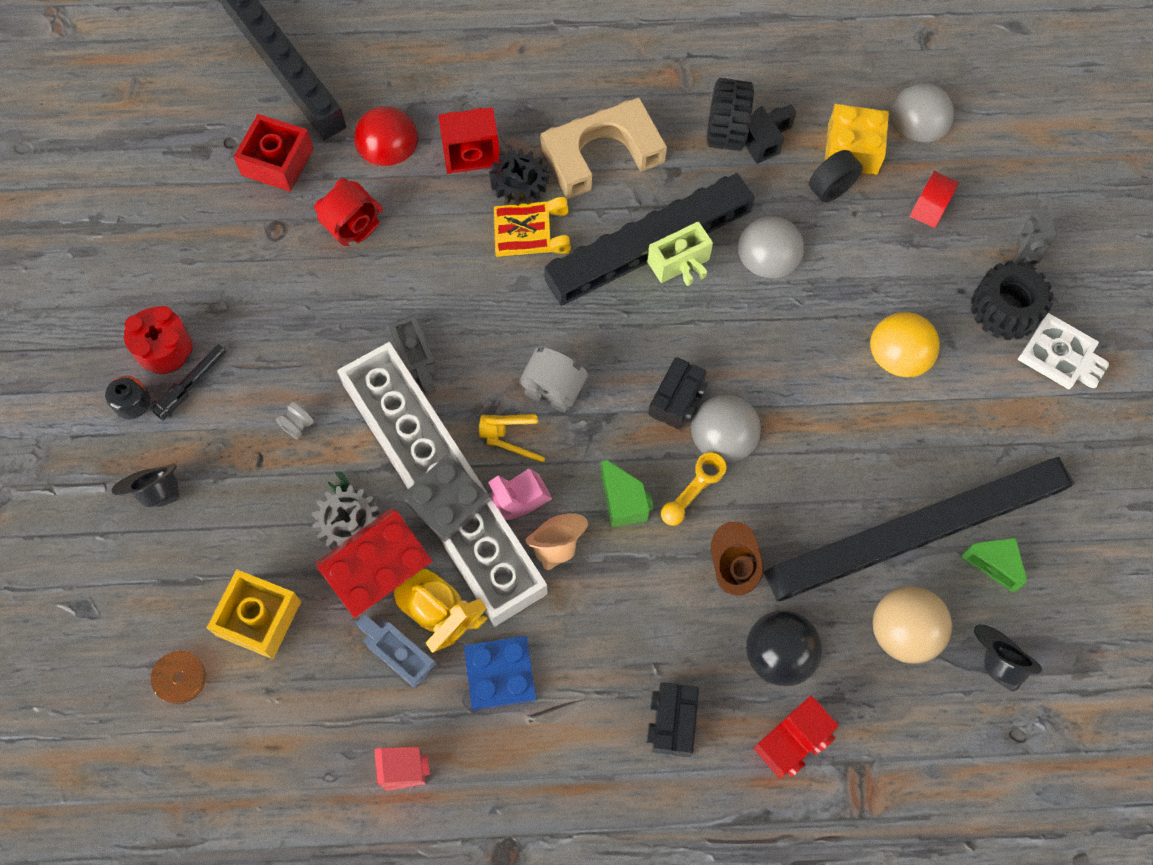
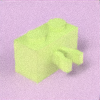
[647,221,713,286]

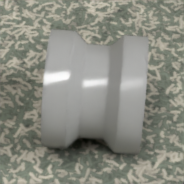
[275,402,314,439]

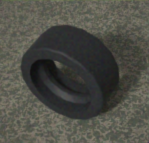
[809,150,863,202]

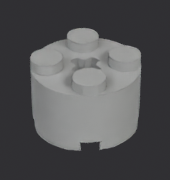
[520,348,588,413]

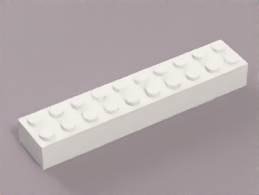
[337,342,548,627]

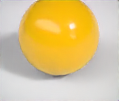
[870,312,940,377]

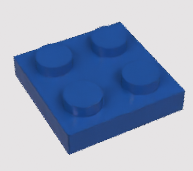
[464,636,536,711]

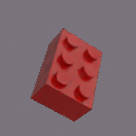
[314,508,433,619]

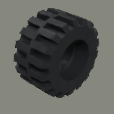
[707,78,754,151]
[971,261,1054,340]

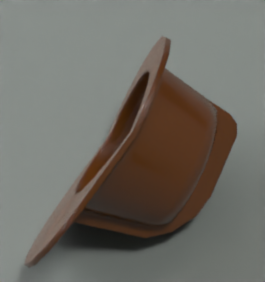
[711,522,764,596]

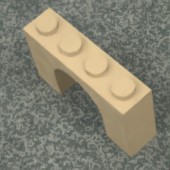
[541,98,667,199]

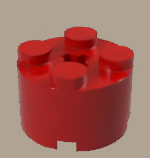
[314,178,383,246]
[124,305,193,375]

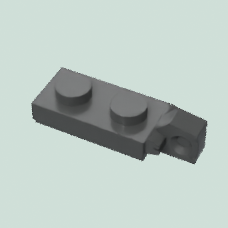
[388,315,437,394]

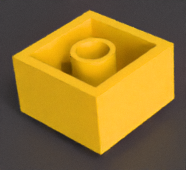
[825,104,889,175]
[207,569,302,659]

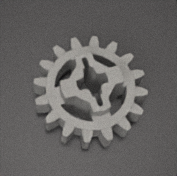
[312,485,380,550]

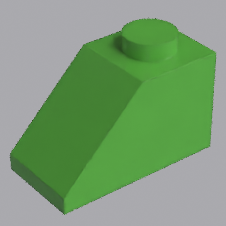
[600,460,653,527]

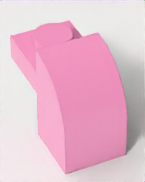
[488,468,553,520]

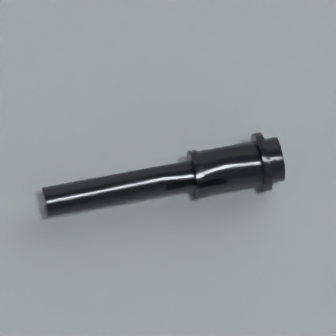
[150,344,226,421]

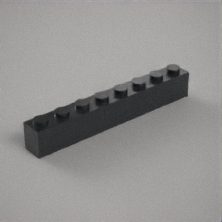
[218,0,347,140]
[545,173,755,306]

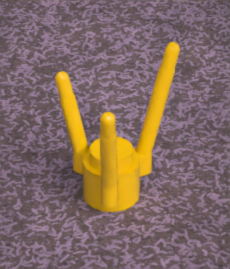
[479,414,545,462]

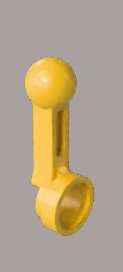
[661,452,726,526]

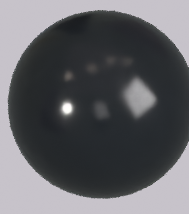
[746,611,822,686]

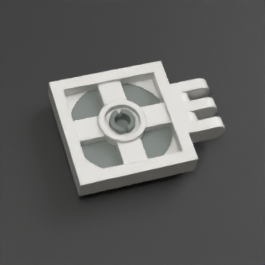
[1018,313,1109,389]

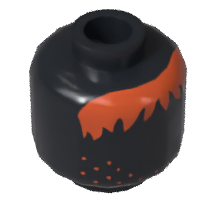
[105,376,150,419]

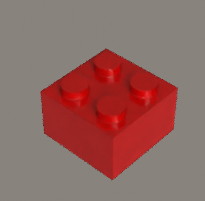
[438,107,499,174]
[233,113,314,192]

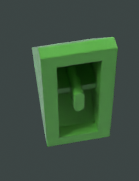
[961,538,1027,593]

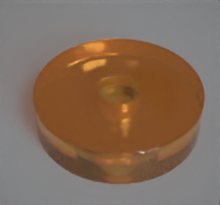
[151,651,206,704]

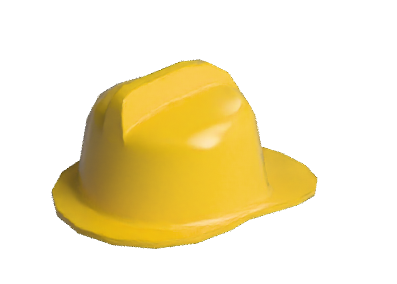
[394,569,462,632]

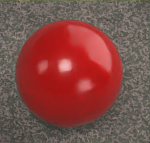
[354,106,418,166]

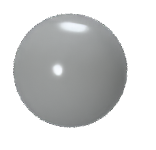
[890,83,954,142]
[738,216,804,278]
[691,394,761,462]

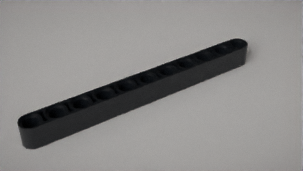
[764,457,1075,602]

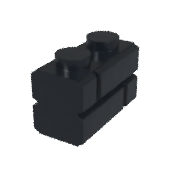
[648,357,709,429]
[647,682,699,757]

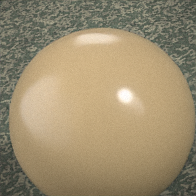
[873,586,952,664]

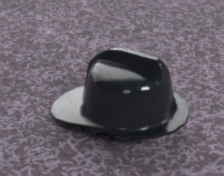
[111,464,180,508]
[974,624,1042,691]

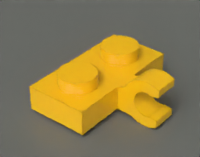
[426,599,488,653]

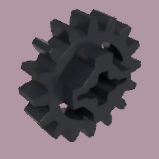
[489,149,549,206]

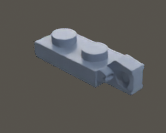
[356,614,437,689]

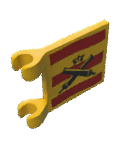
[494,197,571,257]

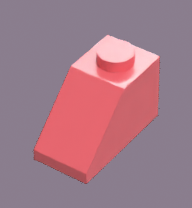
[374,747,430,791]

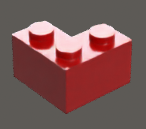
[753,695,839,779]

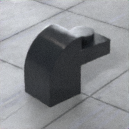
[746,104,796,164]

